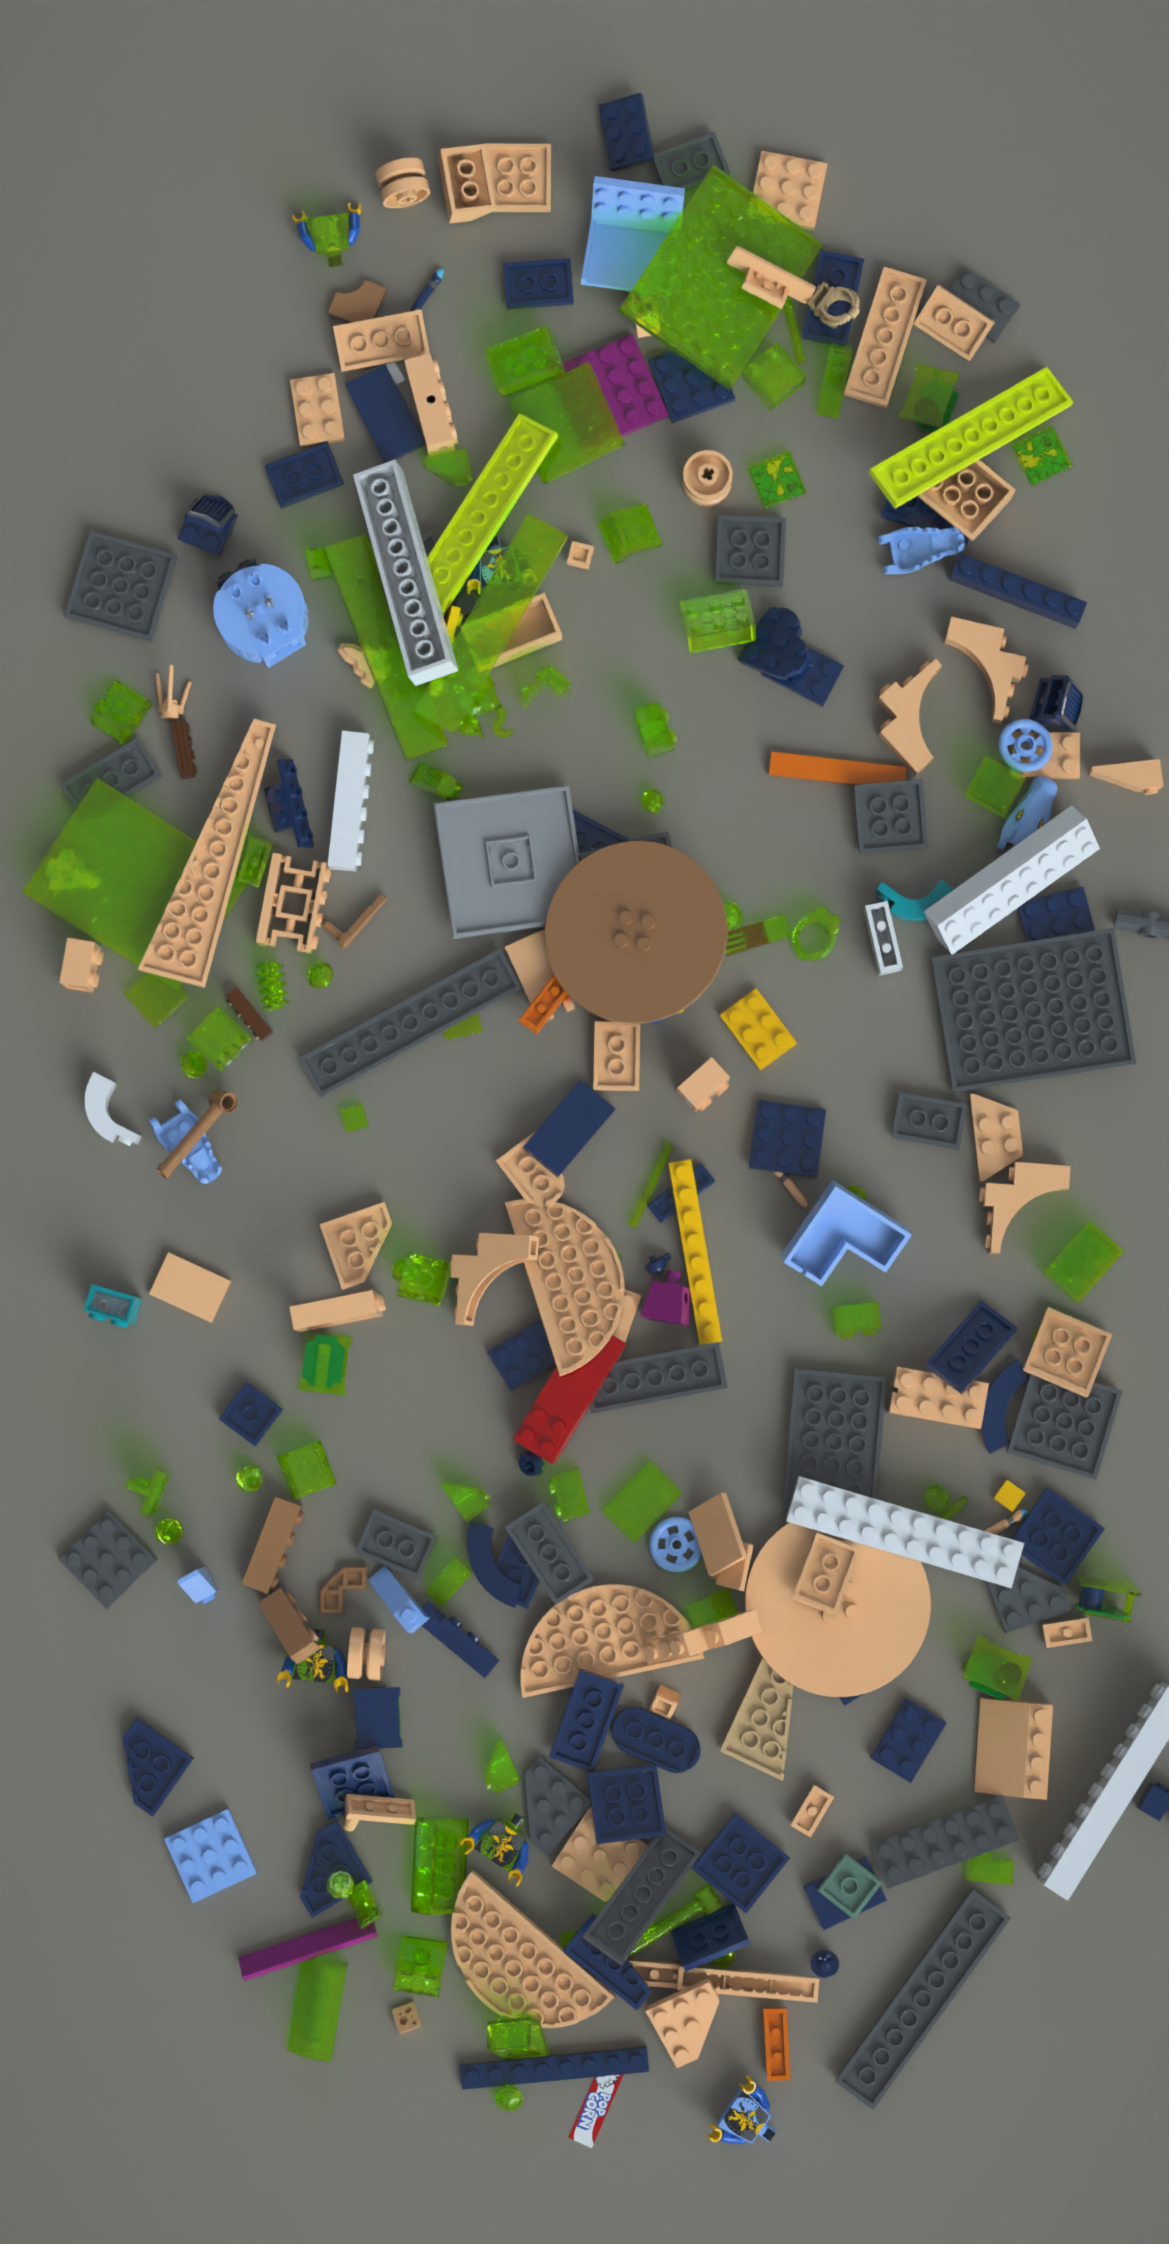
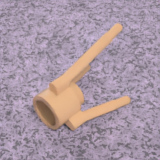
[155,664,192,720]

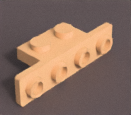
[727,246,816,308]

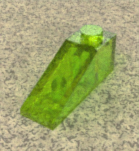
[816,343,853,419]

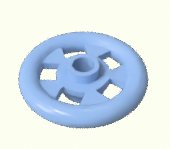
[998,719,1053,772]
[649,1517,702,1572]

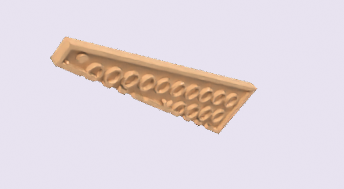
[138,719,276,988]

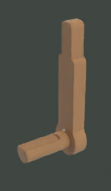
[323,894,387,949]

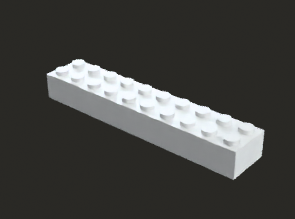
[353,459,458,686]
[785,1476,1024,1588]
[1038,1682,1169,1901]

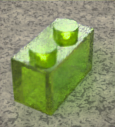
[831,1302,882,1339]

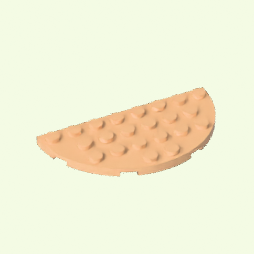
[505,1199,625,1377]
[521,1584,704,1698]
[451,1870,616,2028]

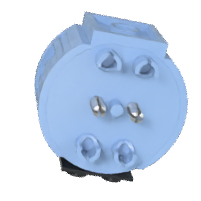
[213,558,309,668]

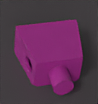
[640,1270,690,1326]

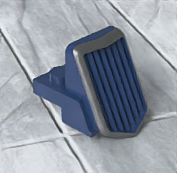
[177,495,238,557]
[1029,675,1083,729]

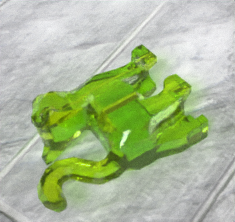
[449,672,513,738]

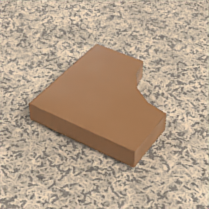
[328,280,387,323]

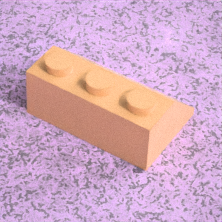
[438,144,496,224]

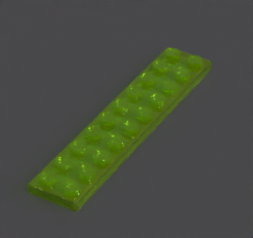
[414,513,568,734]
[323,534,449,761]

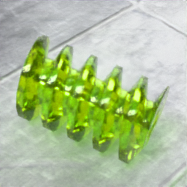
[255,962,290,1011]

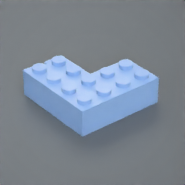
[781,1180,912,1286]

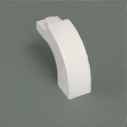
[85,1072,141,1146]

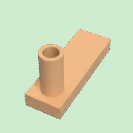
[343,1794,416,1831]

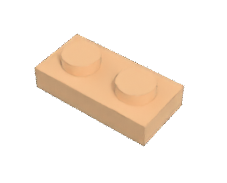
[1042,1617,1093,1648]
[790,1784,834,1838]

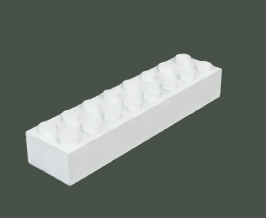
[924,805,1100,954]

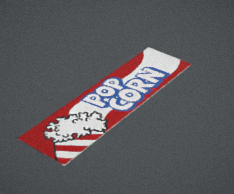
[568,2074,624,2148]

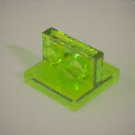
[125,1469,171,1517]

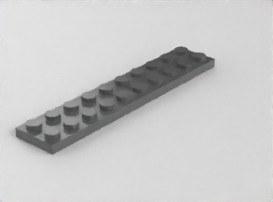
[299,948,522,1098]
[835,1889,1011,2110]

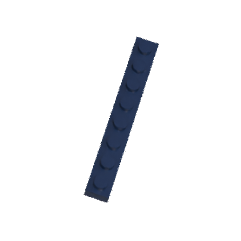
[460,2046,649,2090]

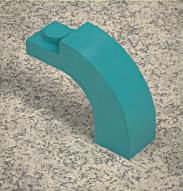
[875,880,954,922]

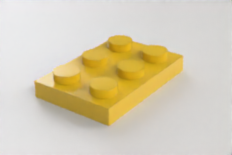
[719,988,797,1071]

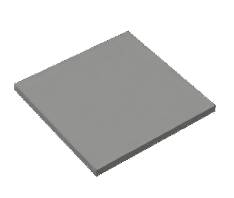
[433,785,580,939]

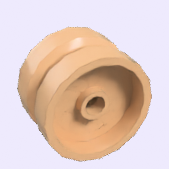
[375,157,431,209]
[682,450,733,507]
[347,1627,386,1681]

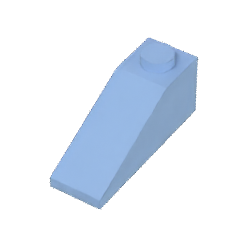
[368,1565,430,1633]
[177,1567,219,1604]

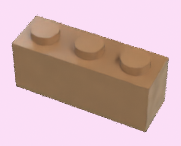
[258,1587,321,1664]

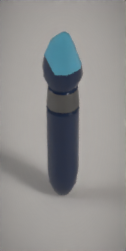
[411,269,444,311]

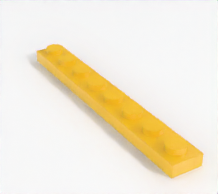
[668,1159,722,1345]

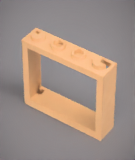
[289,1290,386,1332]

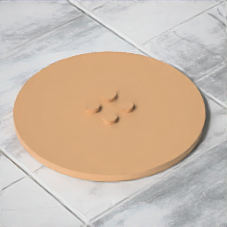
[745,1523,931,1697]

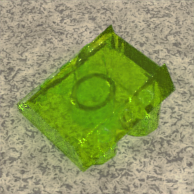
[89,680,153,744]
[397,1251,450,1306]
[277,1441,337,1500]

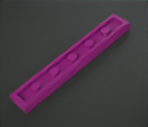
[238,1913,378,1981]

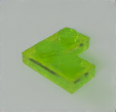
[965,1851,1015,1885]

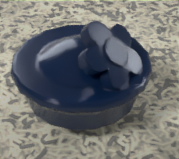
[518,1450,544,1476]
[810,1950,839,1978]

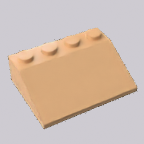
[918,460,1016,541]
[974,1698,1053,1800]

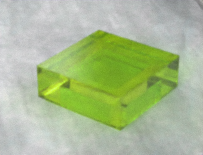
[341,1104,369,1132]

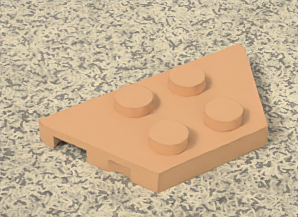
[969,1094,1023,1182]

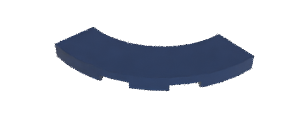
[981,1360,1028,1454]
[467,1521,522,1608]

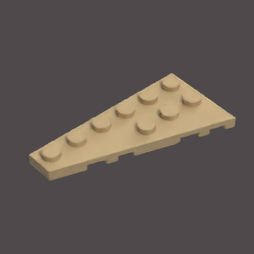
[719,1658,794,1781]

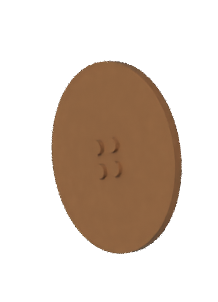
[545,841,728,1024]

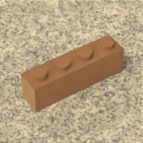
[242,1496,305,1594]

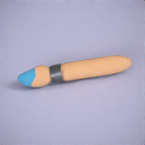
[773,1172,808,1208]
[984,1510,1029,1534]

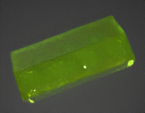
[411,1816,469,1916]
[287,1958,349,2062]

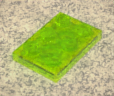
[601,1461,683,1543]

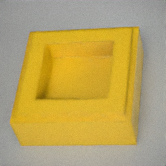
[993,1479,1026,1512]

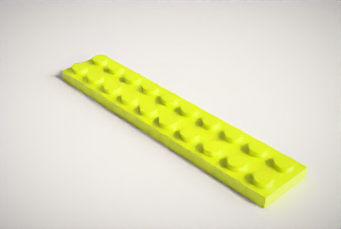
[868,367,1073,508]
[427,413,558,616]

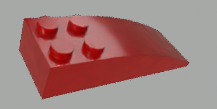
[513,1335,627,1464]

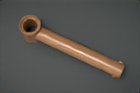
[156,1089,238,1179]

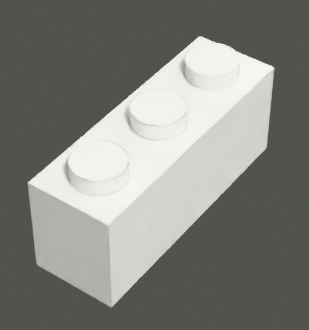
[863,901,903,976]

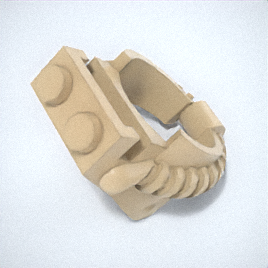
[808,282,860,329]

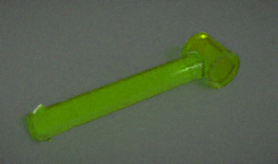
[627,1884,723,1959]

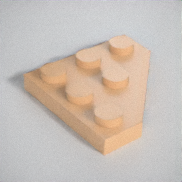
[319,1202,393,1290]
[645,1978,719,2068]

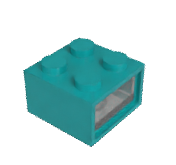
[83,1284,143,1328]

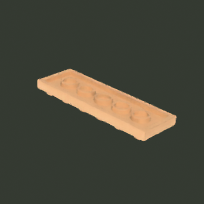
[844,267,927,408]

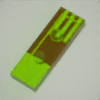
[725,914,792,957]

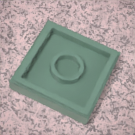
[817,1852,883,1919]

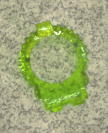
[792,906,841,962]

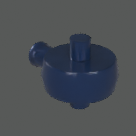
[645,1253,671,1275]

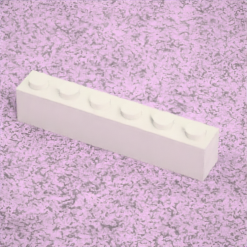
[328,731,374,872]

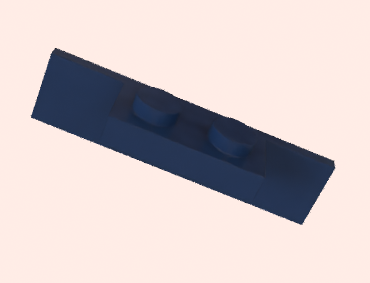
[264,759,314,848]
[422,1601,500,1678]

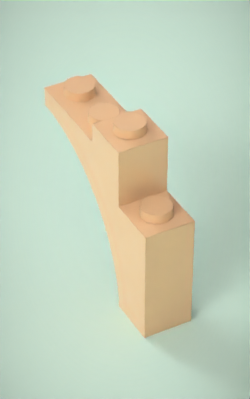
[944,617,1029,725]
[877,659,942,776]
[979,1162,1071,1254]
[449,1233,539,1326]
[642,1609,762,1665]

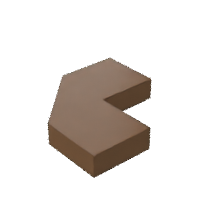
[320,1566,367,1613]

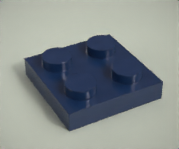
[219,1382,284,1447]

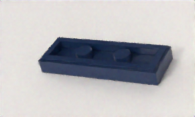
[647,1163,715,1223]

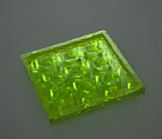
[508,362,626,484]

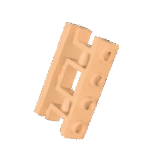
[256,853,331,954]

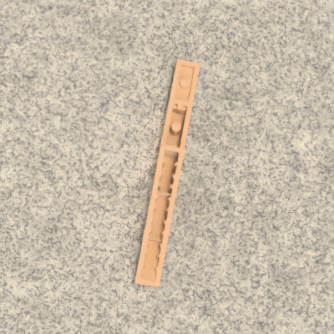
[628,1958,820,2003]

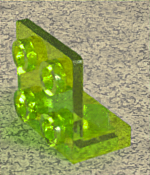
[598,504,663,564]
[520,664,572,710]
[548,1468,591,1522]

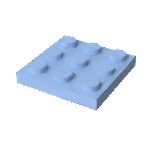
[164,1808,257,1903]

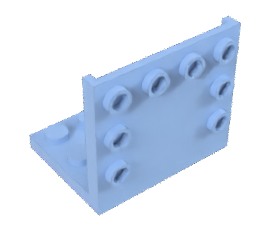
[581,176,685,297]

